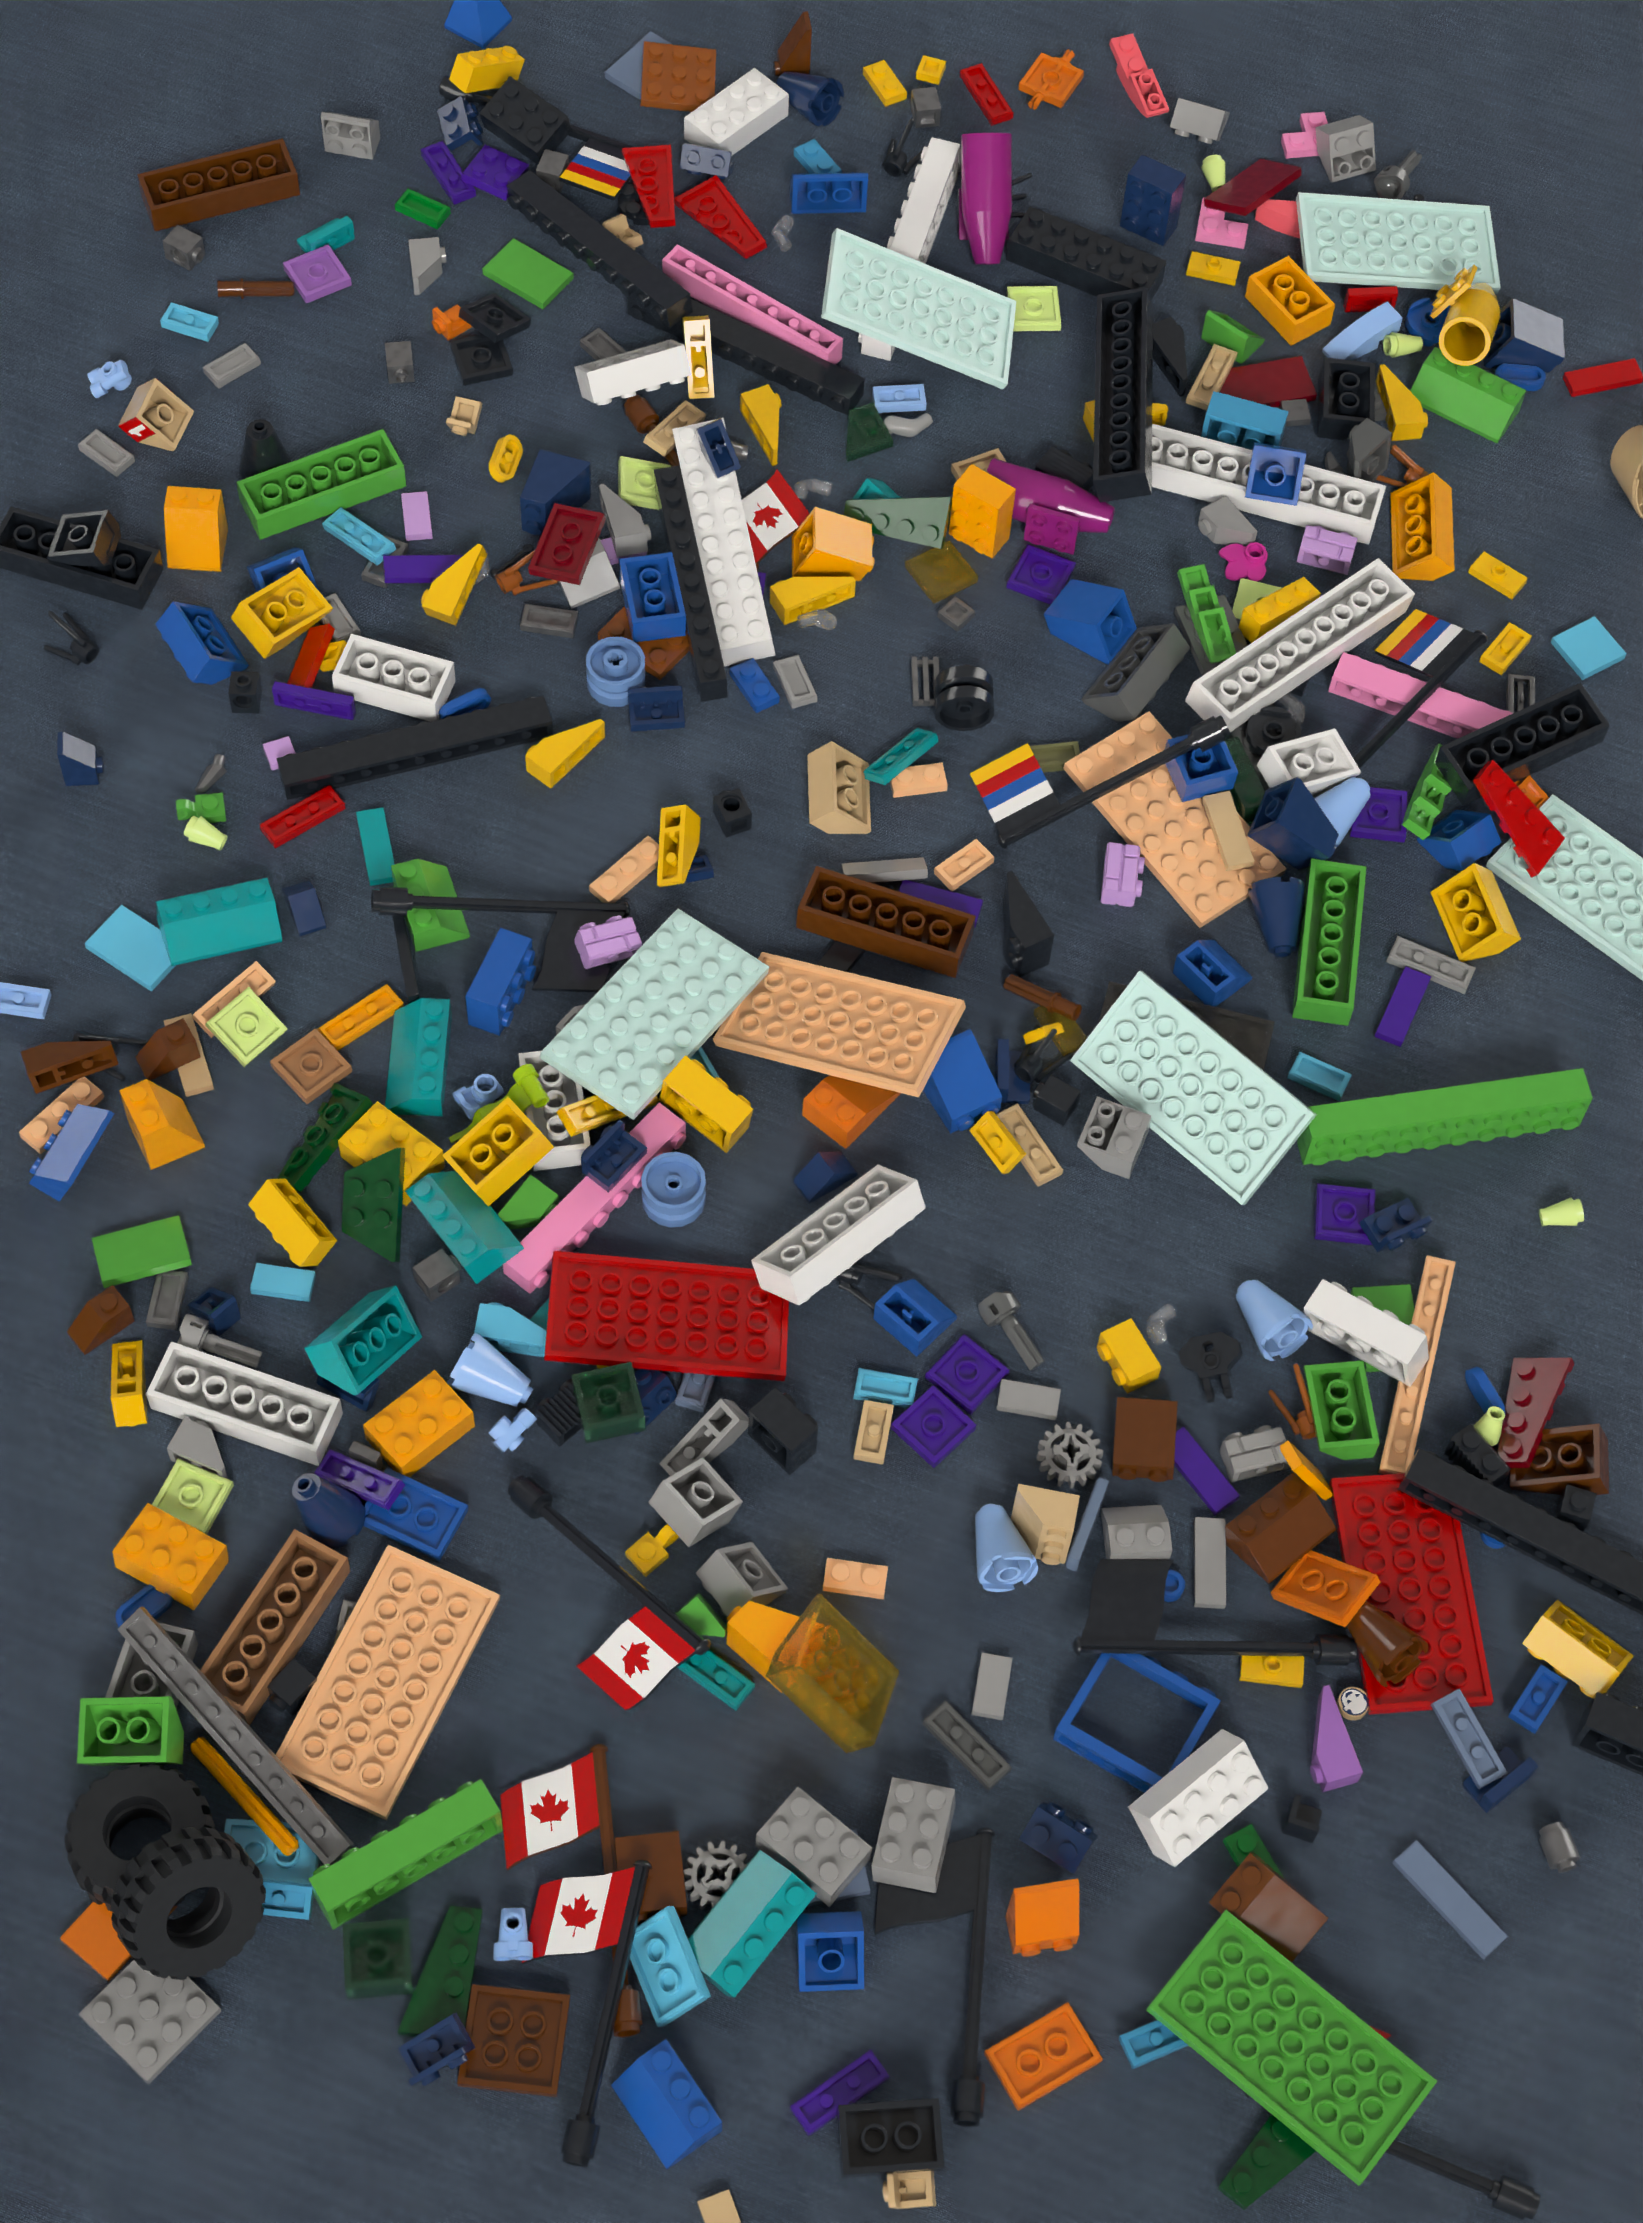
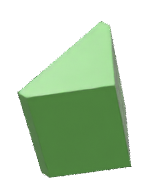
[1201,310,1265,364]
[675,1593,727,1637]

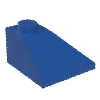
[444,0,512,49]

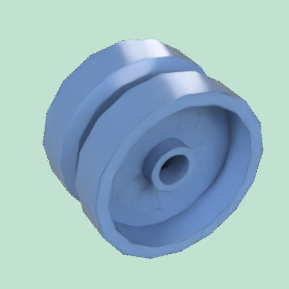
[586,637,645,707]
[641,1152,706,1228]

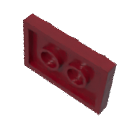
[528,503,606,585]

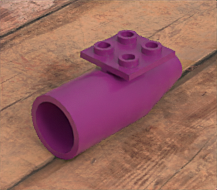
[958,133,1012,265]
[986,458,1115,555]

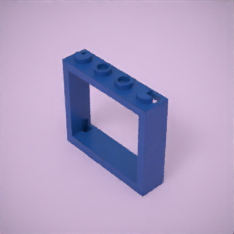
[1053,1653,1221,1793]

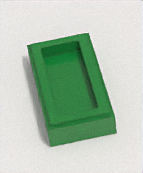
[395,188,451,230]

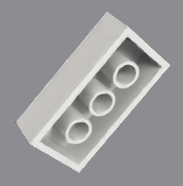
[684,68,789,155]
[574,339,692,406]
[332,634,455,722]
[518,1051,591,1171]
[1304,1279,1429,1387]
[1128,1729,1269,1867]

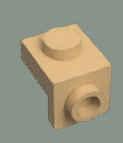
[602,214,644,250]
[446,396,482,436]
[883,2170,936,2209]

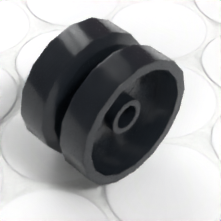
[934,665,994,731]

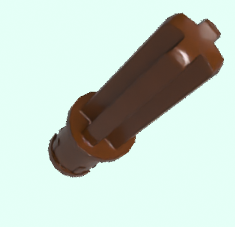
[217,278,294,299]
[1003,974,1082,1022]

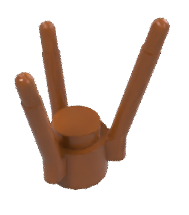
[1376,445,1429,488]
[495,549,558,596]
[1268,1363,1316,1440]

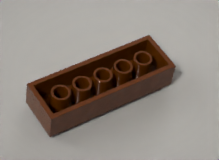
[137,138,300,231]
[796,866,976,978]

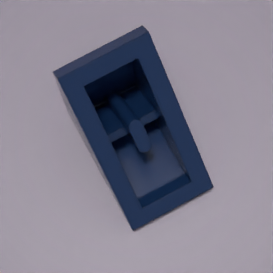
[696,418,741,479]
[282,881,326,936]
[793,1152,858,1204]
[187,1287,241,1336]

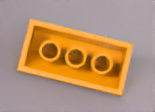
[1390,472,1455,581]

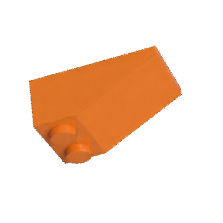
[802,1075,901,1149]
[1005,1878,1080,1957]

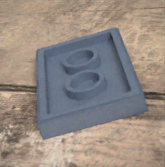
[605,31,671,100]

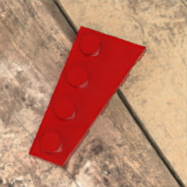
[622,145,676,228]
[674,175,767,259]
[1473,760,1565,878]

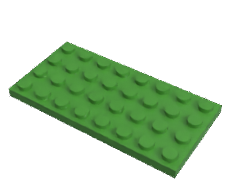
[1146,1910,1437,2186]

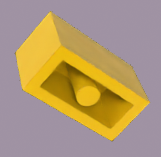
[1097,1318,1161,1394]

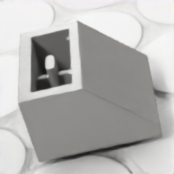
[321,112,380,160]
[1315,115,1376,183]
[1077,1096,1151,1179]

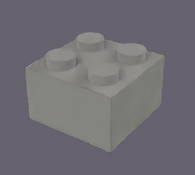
[648,1457,743,1547]

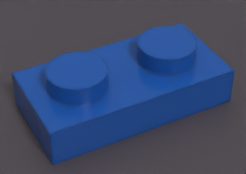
[729,658,780,713]
[1508,1664,1568,1734]

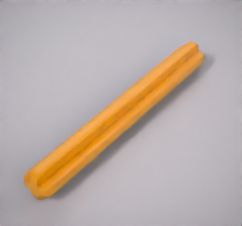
[190,1737,299,1856]

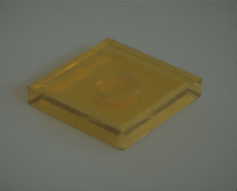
[905,540,978,604]

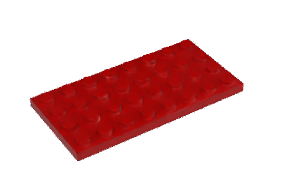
[544,1251,789,1381]
[1329,1473,1494,1715]

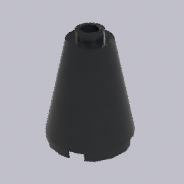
[239,419,291,480]

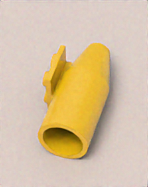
[1430,265,1500,366]

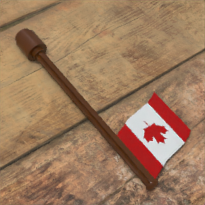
[624,395,810,571]
[500,1744,643,2037]

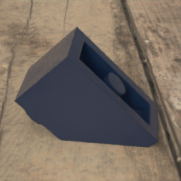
[57,732,104,786]

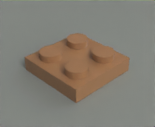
[270,1028,353,1104]

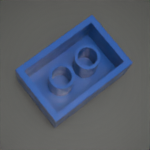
[619,552,686,642]
[465,927,536,1036]

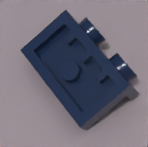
[1359,1198,1433,1253]

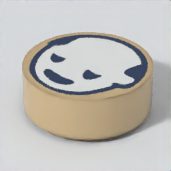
[1337,1687,1369,1720]

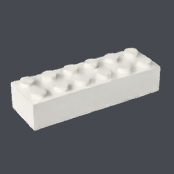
[751,1165,926,1305]
[146,1342,343,1466]

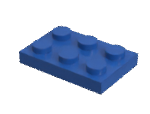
[363,1468,469,1562]

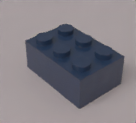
[1120,155,1186,246]

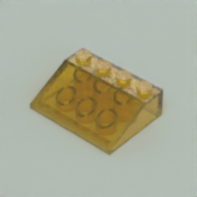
[766,1594,899,1754]

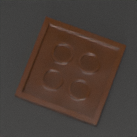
[457,1984,571,2097]

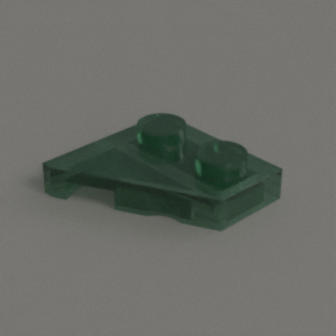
[846,402,893,462]

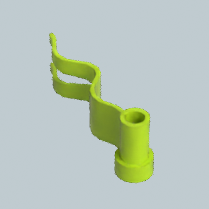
[449,1064,550,1143]

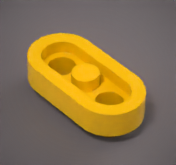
[489,434,523,483]

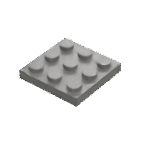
[79,1960,221,2085]

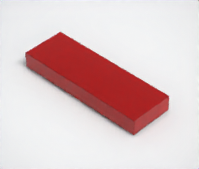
[960,63,1014,126]
[1563,358,1643,397]
[287,623,335,688]
[259,785,346,849]

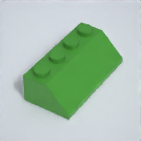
[1410,347,1526,444]

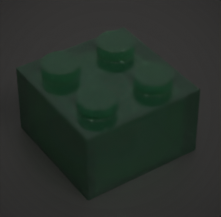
[571,1362,646,1444]
[343,1918,414,2000]

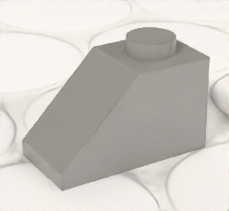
[408,237,446,295]
[1198,496,1257,546]
[167,1417,228,1479]

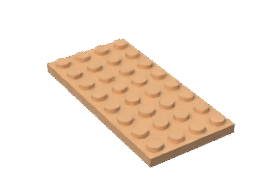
[1063,711,1286,928]
[713,952,966,1098]
[276,1545,500,1820]

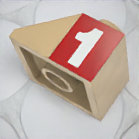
[118,378,194,451]

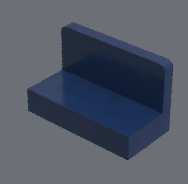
[995,1039,1030,1104]
[1462,1747,1539,1813]

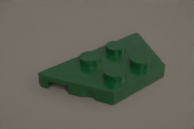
[342,1148,405,1262]

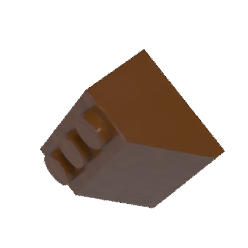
[1225,1473,1336,1584]

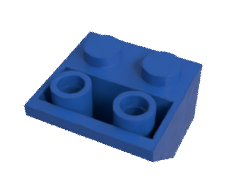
[1173,940,1252,1010]
[873,1279,957,1357]

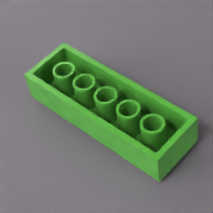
[237,429,406,540]
[1292,859,1366,1026]
[308,1779,503,1929]

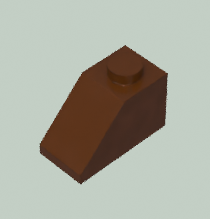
[135,1018,201,1081]
[67,1285,135,1355]

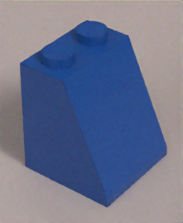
[1044,579,1137,664]
[923,1029,1002,1134]

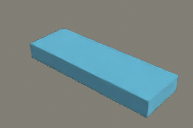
[322,507,396,566]

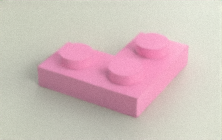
[1281,112,1328,159]
[1195,198,1248,249]

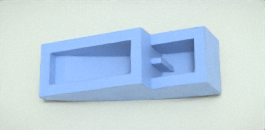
[1322,301,1403,361]

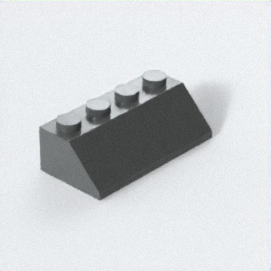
[1081,623,1190,721]

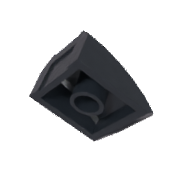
[47,510,121,567]

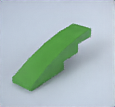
[1177,564,1236,664]
[1402,743,1452,840]

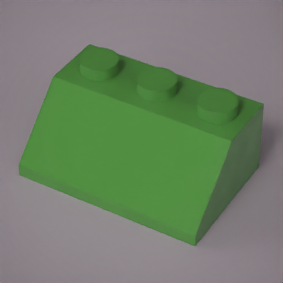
[391,859,470,952]
[1303,1360,1380,1460]
[77,1696,184,1766]

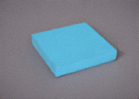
[1551,616,1627,680]

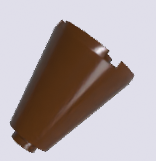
[1347,1601,1428,1687]

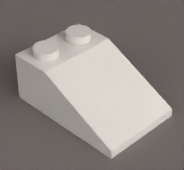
[1257,728,1361,798]

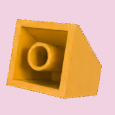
[164,486,228,572]
[792,507,875,581]
[119,1079,205,1170]
[726,1601,826,1693]

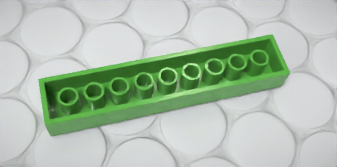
[1296,1068,1593,1165]

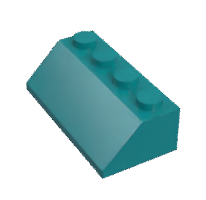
[156,878,282,966]
[385,998,452,1116]
[405,1171,524,1284]
[304,1285,422,1395]
[688,1850,817,1998]

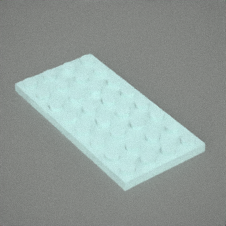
[1296,192,1501,294]
[821,228,1016,389]
[1486,794,1643,981]
[540,909,769,1120]
[1070,971,1317,1205]

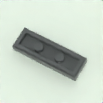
[922,1700,1012,1791]

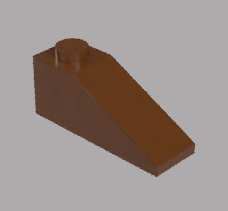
[773,11,812,76]
[20,1041,119,1094]

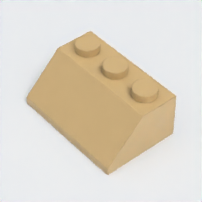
[808,741,871,834]
[1011,1484,1080,1565]

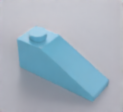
[474,1302,546,1357]

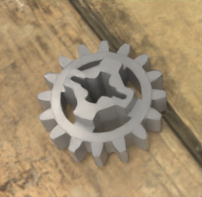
[1036,1422,1103,1488]
[684,1841,747,1910]

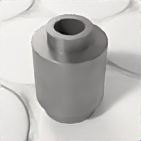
[1539,1822,1581,1873]

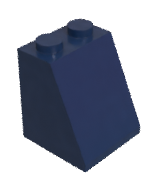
[1484,298,1565,373]
[520,449,591,535]
[1247,777,1339,870]

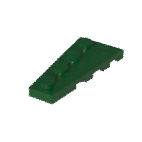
[278,1083,373,1192]
[398,1906,483,2037]
[1217,2115,1317,2210]

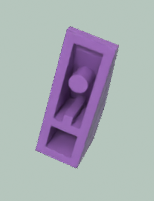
[1310,1685,1363,1793]

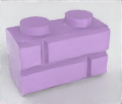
[1297,525,1357,575]
[1100,842,1145,907]
[574,916,642,969]

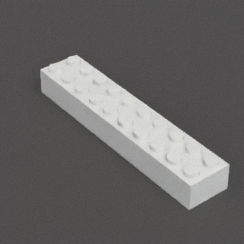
[858,137,960,361]
[672,418,775,667]
[1152,424,1386,545]
[1185,558,1415,732]

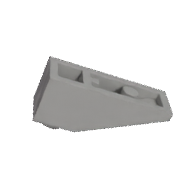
[599,484,651,557]
[659,1398,749,1476]

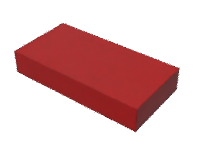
[1343,286,1398,312]

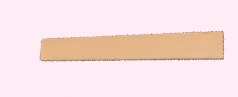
[1378,1255,1456,1475]

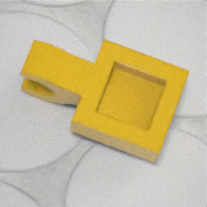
[625,1524,679,1577]

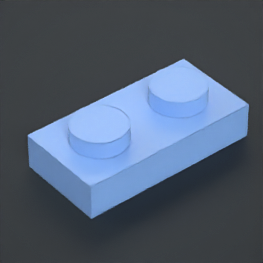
[872,384,926,413]
[0,982,51,1019]

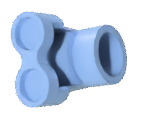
[87,360,132,398]
[452,1074,504,1120]
[488,1408,537,1452]
[493,1908,533,1961]

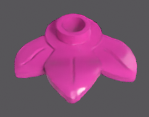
[1218,542,1268,582]

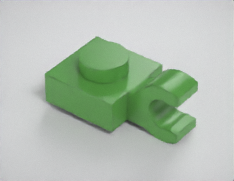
[176,792,226,823]

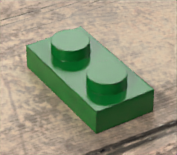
[1223,1824,1284,1878]

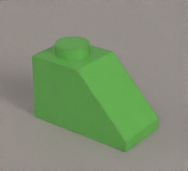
[497,1174,559,1230]

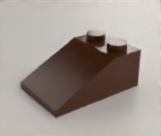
[1510,1423,1609,1495]
[1208,1853,1329,1963]

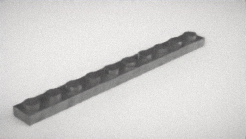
[117,1607,354,1865]

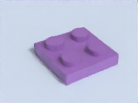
[283,244,352,303]

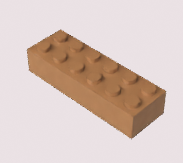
[200,1529,350,1726]

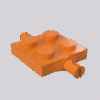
[1018,49,1084,110]

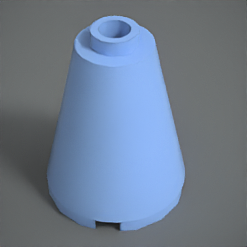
[1314,777,1371,847]
[1236,1280,1313,1361]
[447,1333,533,1407]
[975,1504,1038,1592]

